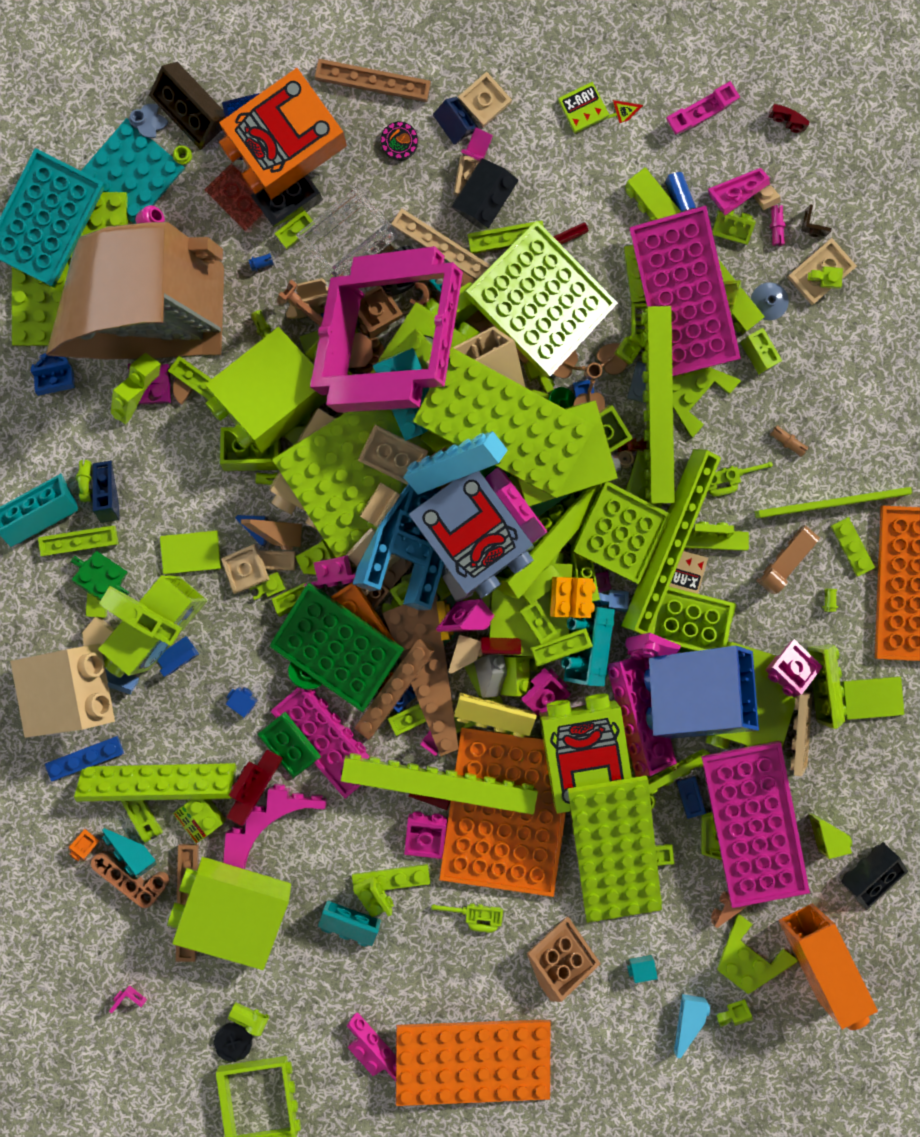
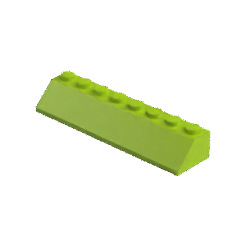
[495,483,602,599]

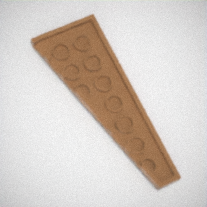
[382,594,459,756]

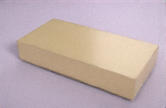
[259,550,296,571]

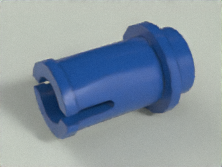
[248,253,274,272]

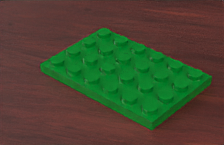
[269,583,404,712]

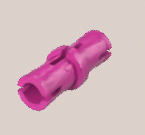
[770,205,786,246]

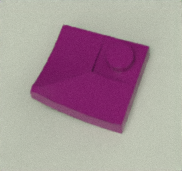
[128,363,171,405]

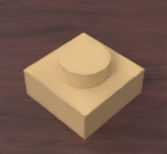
[754,185,781,210]

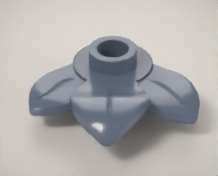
[129,104,168,138]

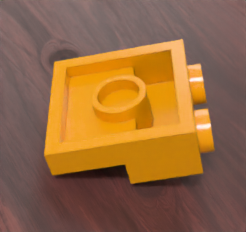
[550,577,596,618]

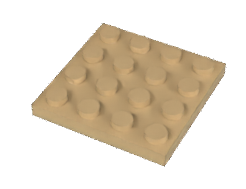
[791,691,813,776]

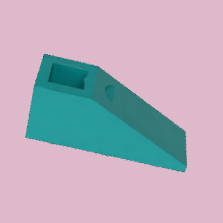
[102,828,157,879]

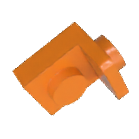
[69,829,100,862]

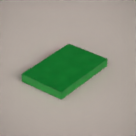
[257,712,321,779]

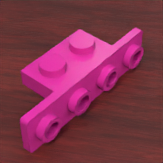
[485,468,547,543]
[304,555,356,589]
[347,1012,396,1081]

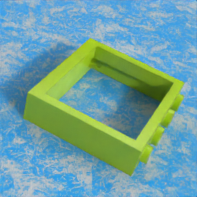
[216,1056,301,1137]

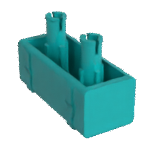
[561,607,615,686]

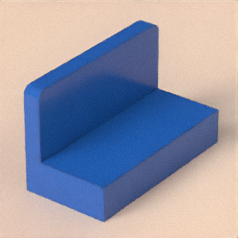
[157,636,199,677]

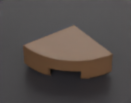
[173,378,193,405]

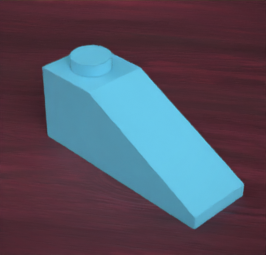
[674,994,710,1058]

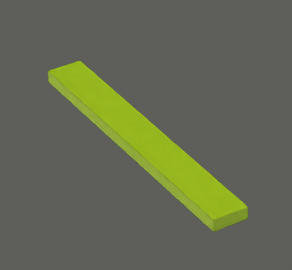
[754,487,912,519]

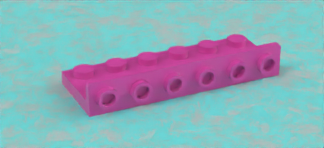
[607,657,677,777]
[271,687,370,799]

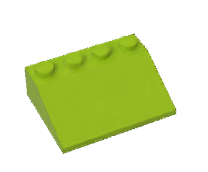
[650,587,734,653]
[808,644,847,729]

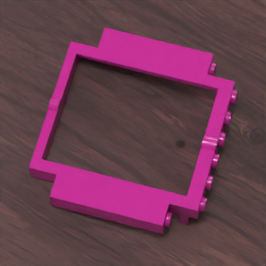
[310,246,463,412]

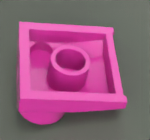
[625,633,681,660]

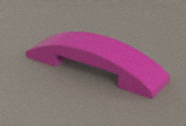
[666,81,740,135]

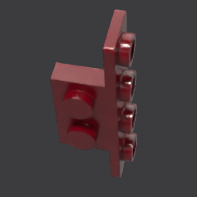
[227,750,282,826]

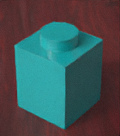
[627,955,658,983]

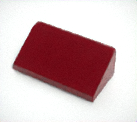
[481,637,521,655]

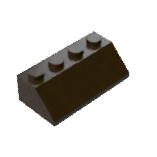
[149,61,229,150]

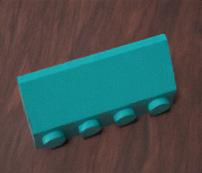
[373,348,429,441]
[0,473,78,547]

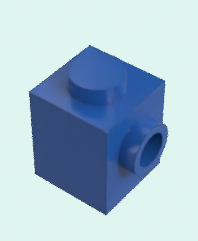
[226,687,258,718]

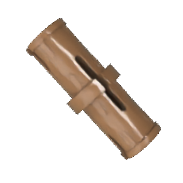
[770,425,808,457]

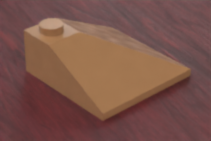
[526,916,601,1002]

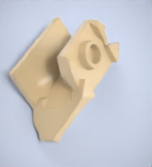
[286,278,328,319]

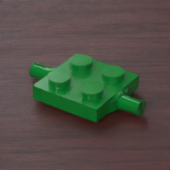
[71,551,130,601]

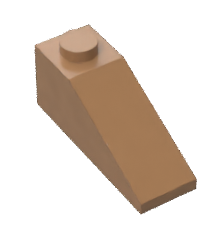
[241,519,302,550]

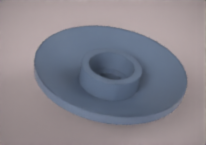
[751,282,789,320]

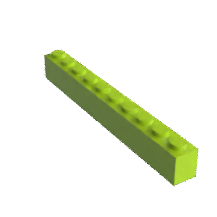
[625,167,764,334]
[641,306,675,503]
[621,449,721,634]
[341,753,538,815]

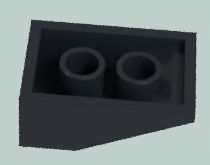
[251,175,323,227]

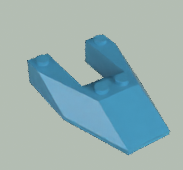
[353,483,444,610]

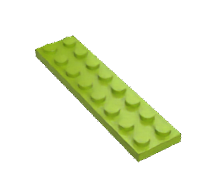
[74,763,236,802]

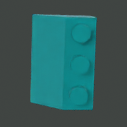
[318,900,381,947]

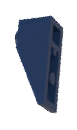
[93,460,120,523]

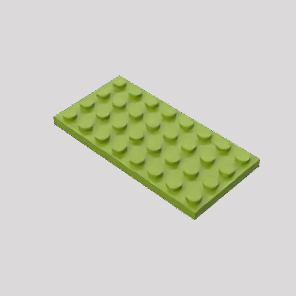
[412,347,595,498]
[568,776,662,923]

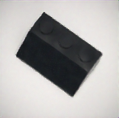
[451,158,519,230]
[841,842,908,910]

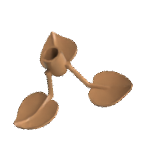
[553,343,627,411]

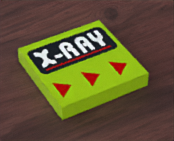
[558,81,609,134]

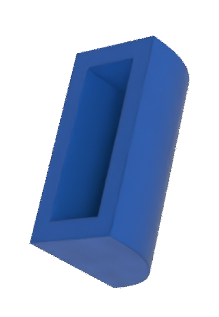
[665,172,696,212]

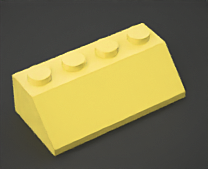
[454,693,537,738]

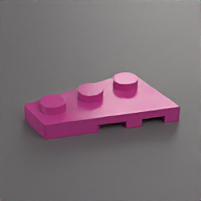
[708,168,770,215]

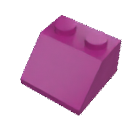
[436,599,494,632]

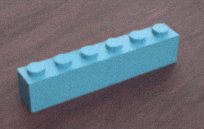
[403,431,508,494]

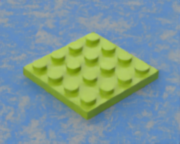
[571,482,671,584]

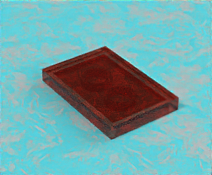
[204,163,263,231]

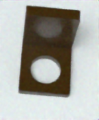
[801,204,832,237]

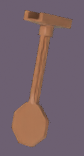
[276,280,373,368]

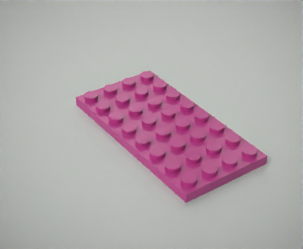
[629,206,741,376]
[701,741,810,908]

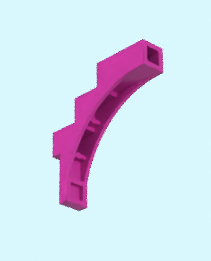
[223,784,327,869]

